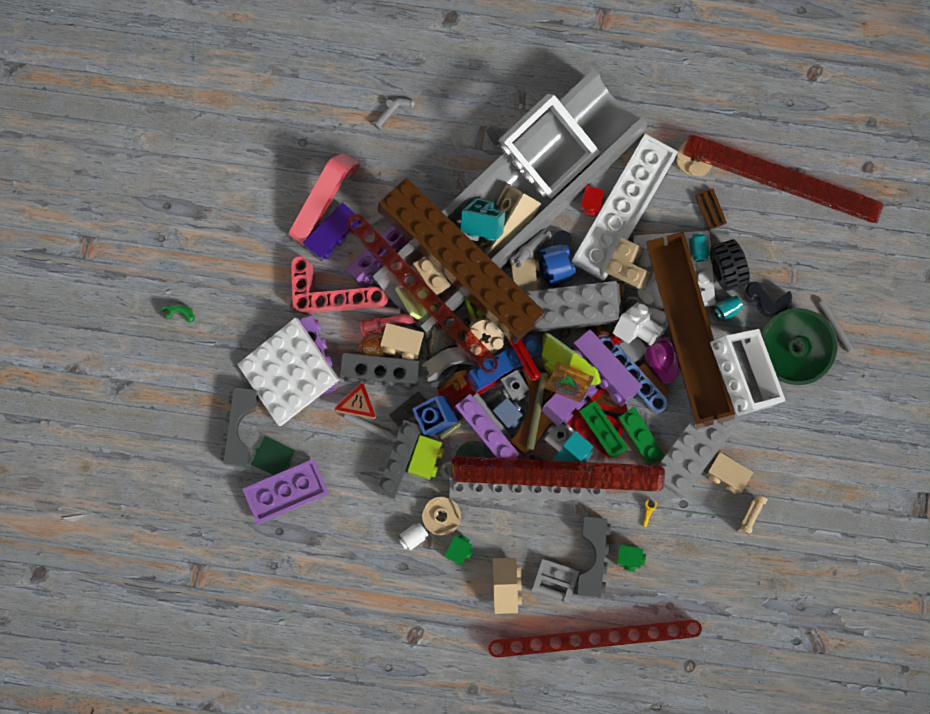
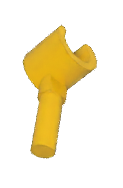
[642,499,657,527]

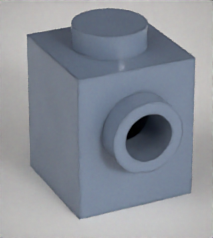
[493,398,523,430]

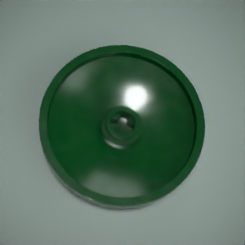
[761,308,838,385]

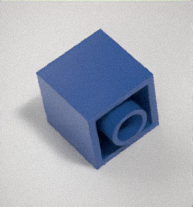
[412,396,458,435]

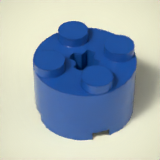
[538,244,576,287]

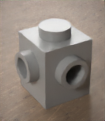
[501,370,529,402]
[544,423,573,453]

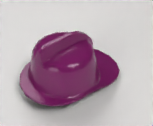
[645,337,680,383]

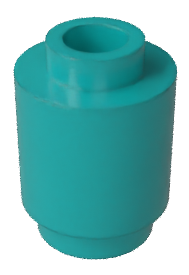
[689,233,710,262]
[713,295,743,321]

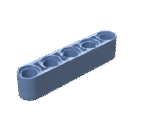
[600,337,667,414]

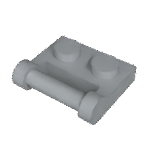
[531,559,580,605]

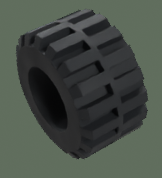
[710,239,750,291]

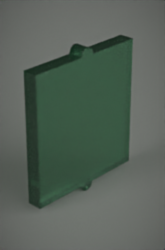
[251,436,295,476]

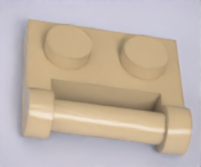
[737,494,768,535]

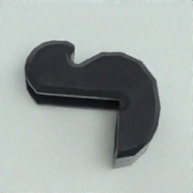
[744,281,792,318]

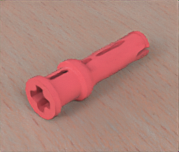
[360,312,418,337]

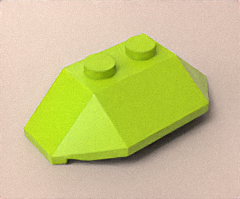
[542,333,601,387]

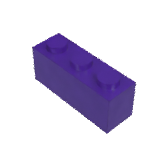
[303,202,360,262]

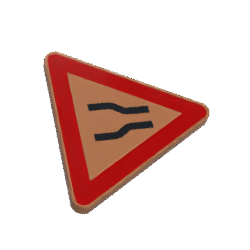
[334,383,376,419]

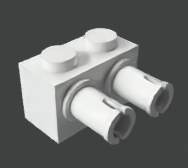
[613,302,666,345]

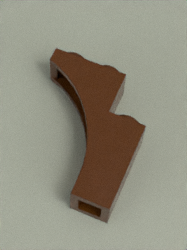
[510,367,556,456]

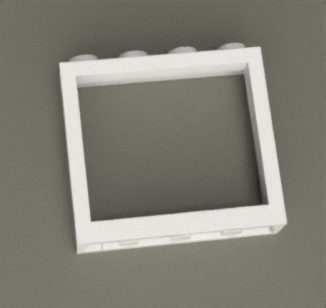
[498,94,601,199]
[710,329,786,416]

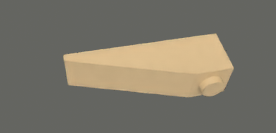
[479,183,541,259]

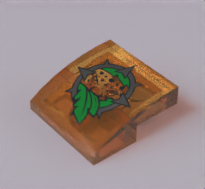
[544,362,594,403]

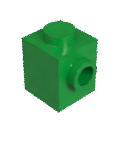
[444,534,474,566]
[616,545,646,572]

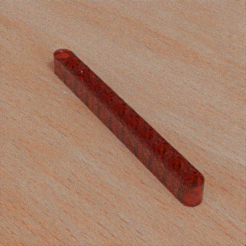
[683,135,884,223]
[348,214,498,375]
[451,456,665,491]
[488,620,702,658]

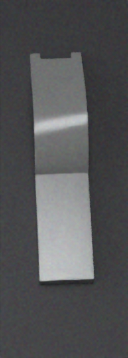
[422,340,508,382]

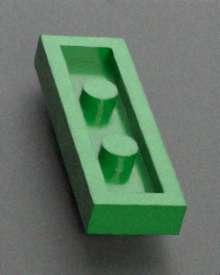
[579,401,628,460]
[617,407,665,467]

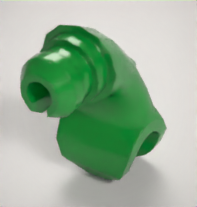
[160,304,195,323]

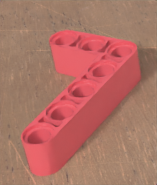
[288,153,361,245]
[291,256,388,314]

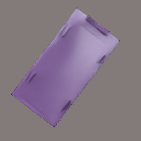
[242,459,329,525]

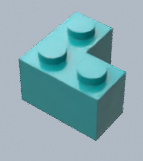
[461,198,505,240]
[549,431,594,480]

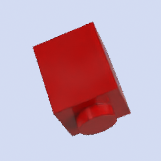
[580,185,605,217]

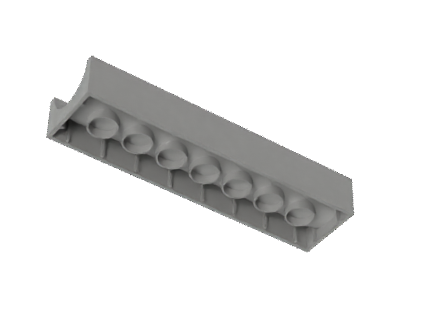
[373,68,648,338]

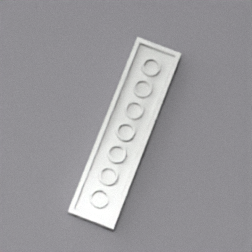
[571,134,678,281]

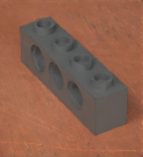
[340,353,420,389]

